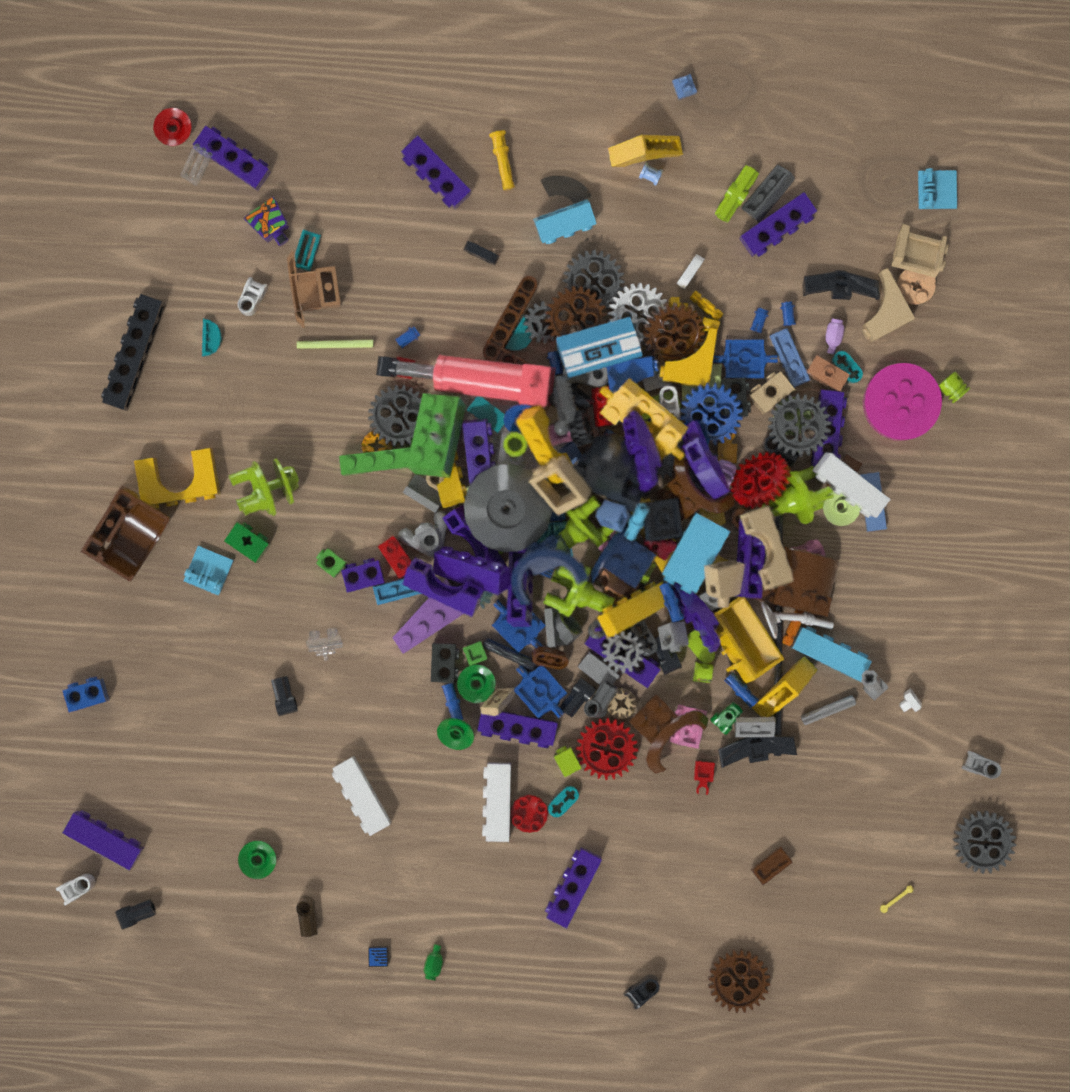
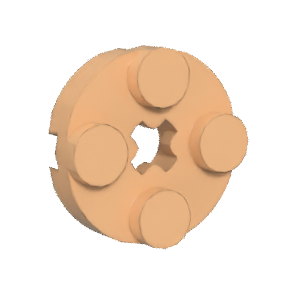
[896,270,936,305]

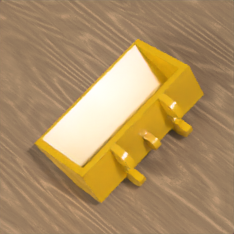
[713,597,785,684]

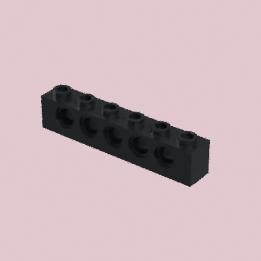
[101,294,165,411]

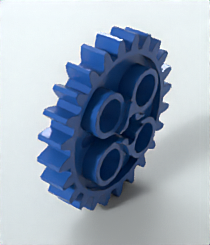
[680,382,743,445]

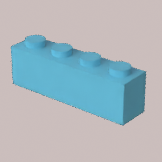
[790,626,872,682]

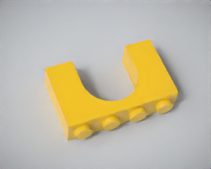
[134,448,220,509]

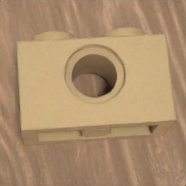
[749,371,795,414]

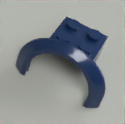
[590,521,656,589]
[511,534,589,605]

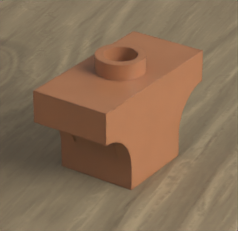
[806,355,850,392]
[597,568,640,605]

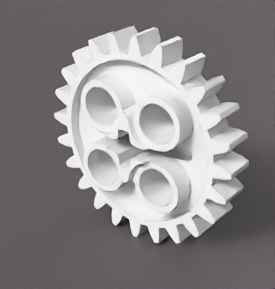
[607,283,669,345]

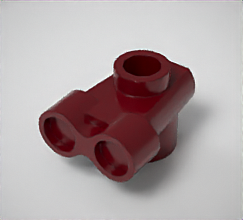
[642,537,677,561]

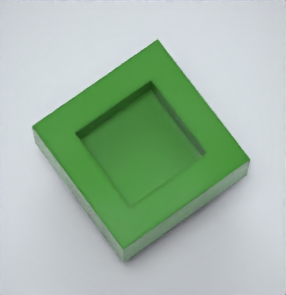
[463,641,488,666]

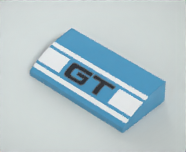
[556,317,642,378]

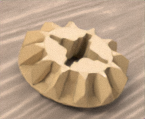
[608,688,636,719]

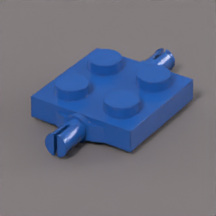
[713,340,778,379]
[491,600,546,653]
[514,665,568,719]

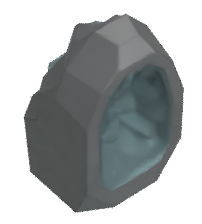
[555,612,583,645]

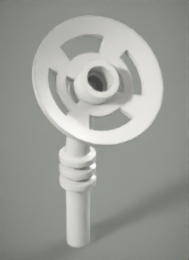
[761,602,834,639]

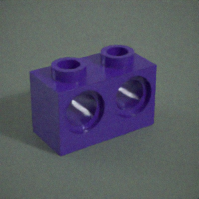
[341,558,386,593]

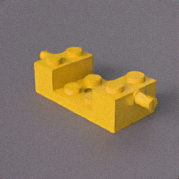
[600,378,688,462]

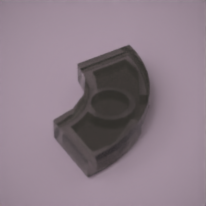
[540,175,592,204]

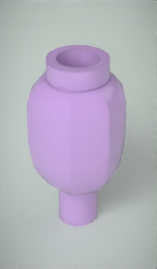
[825,319,845,354]

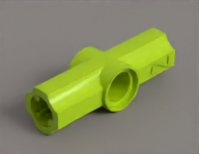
[714,165,759,223]

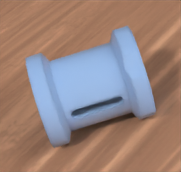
[639,162,663,186]

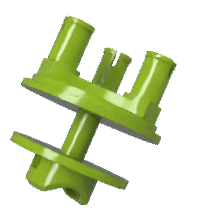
[228,458,299,516]

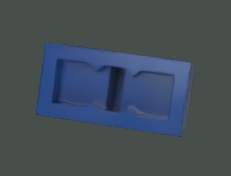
[62,676,110,713]

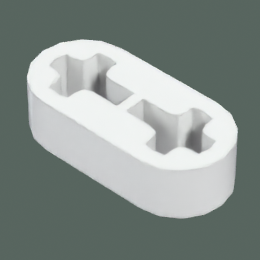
[677,254,705,289]

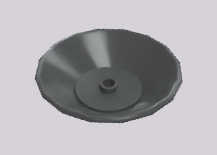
[464,464,552,552]

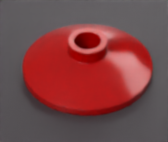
[153,108,192,146]

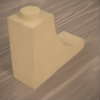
[862,268,915,343]

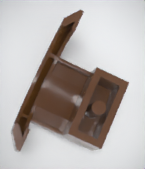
[655,448,735,522]
[629,695,708,774]

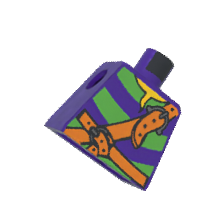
[244,197,289,246]

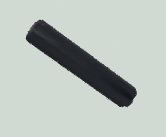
[483,638,536,670]

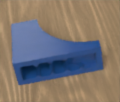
[607,356,659,393]

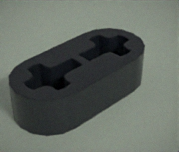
[463,241,500,265]

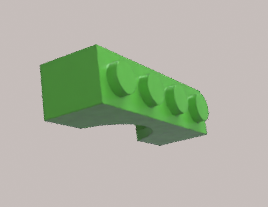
[339,447,411,476]

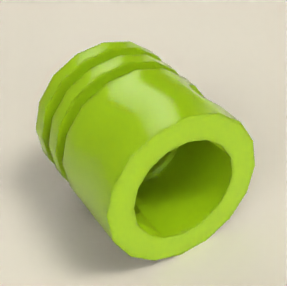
[938,371,970,403]
[504,433,527,457]

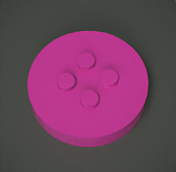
[863,363,942,441]

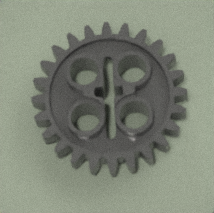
[562,250,625,311]
[368,385,422,447]
[768,394,831,457]
[952,811,1017,874]

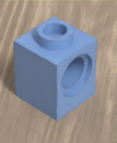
[596,500,630,532]

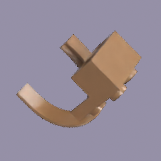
[287,250,341,329]

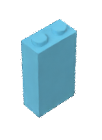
[661,513,730,594]

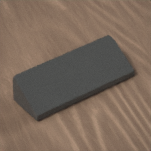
[741,164,795,223]

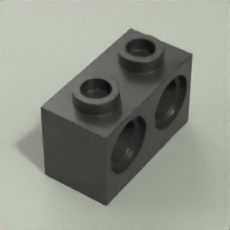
[721,378,751,418]
[430,643,459,683]

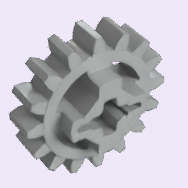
[602,631,644,673]

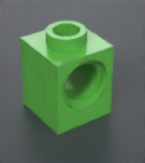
[316,548,347,578]

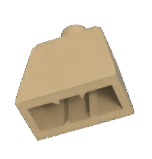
[704,560,745,608]

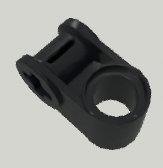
[623,975,660,1010]

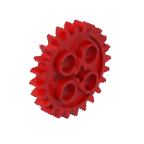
[730,452,791,509]
[576,717,638,780]

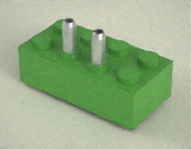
[407,393,466,478]

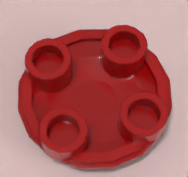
[510,795,548,833]

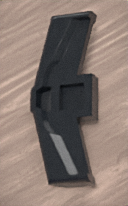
[802,270,880,301]
[718,735,797,768]

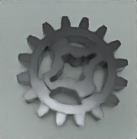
[523,301,564,344]

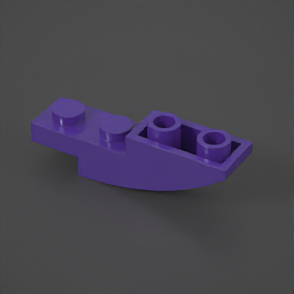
[623,411,661,491]
[682,421,730,500]
[672,582,721,653]

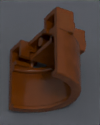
[80,485,171,582]
[751,546,839,617]

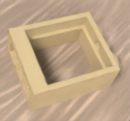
[529,456,592,515]

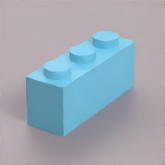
[533,200,597,244]

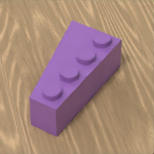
[393,579,463,654]

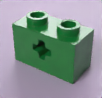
[224,521,271,563]

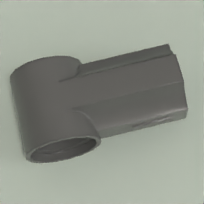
[584,680,618,718]

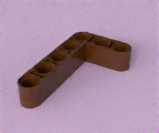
[483,276,538,365]

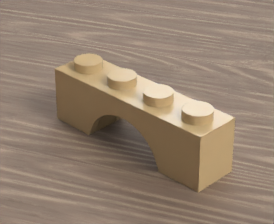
[740,506,794,590]

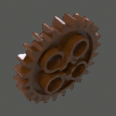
[544,286,607,342]
[642,302,705,363]
[708,949,771,1013]

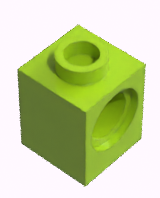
[554,746,582,777]

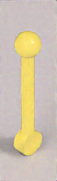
[880,885,914,913]

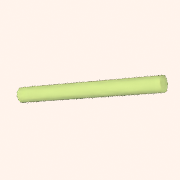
[297,340,374,349]

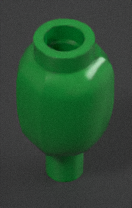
[423,944,443,981]

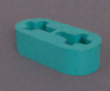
[832,351,863,384]
[548,786,579,818]

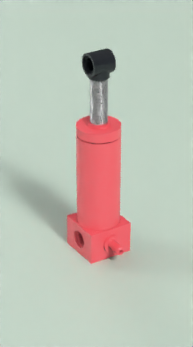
[376,355,556,407]

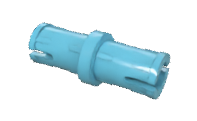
[624,503,649,540]

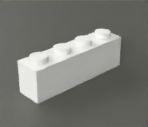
[812,452,890,518]
[332,756,392,836]
[482,762,511,842]

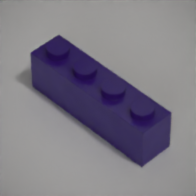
[433,546,510,595]
[62,810,144,871]

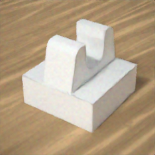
[900,688,922,712]

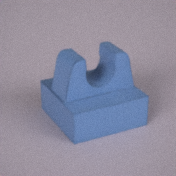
[672,74,697,100]

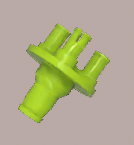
[762,466,834,524]
[557,495,615,550]
[543,565,614,617]

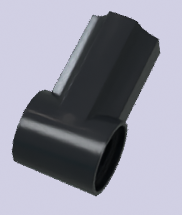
[762,436,799,467]
[655,637,682,675]
[271,676,298,716]
[559,678,596,718]
[115,899,156,930]

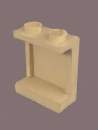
[891,224,949,278]

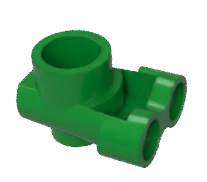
[710,702,743,735]

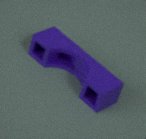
[442,504,508,567]
[402,557,485,617]

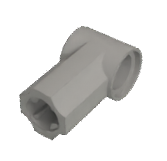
[861,670,889,701]

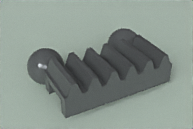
[548,376,576,435]

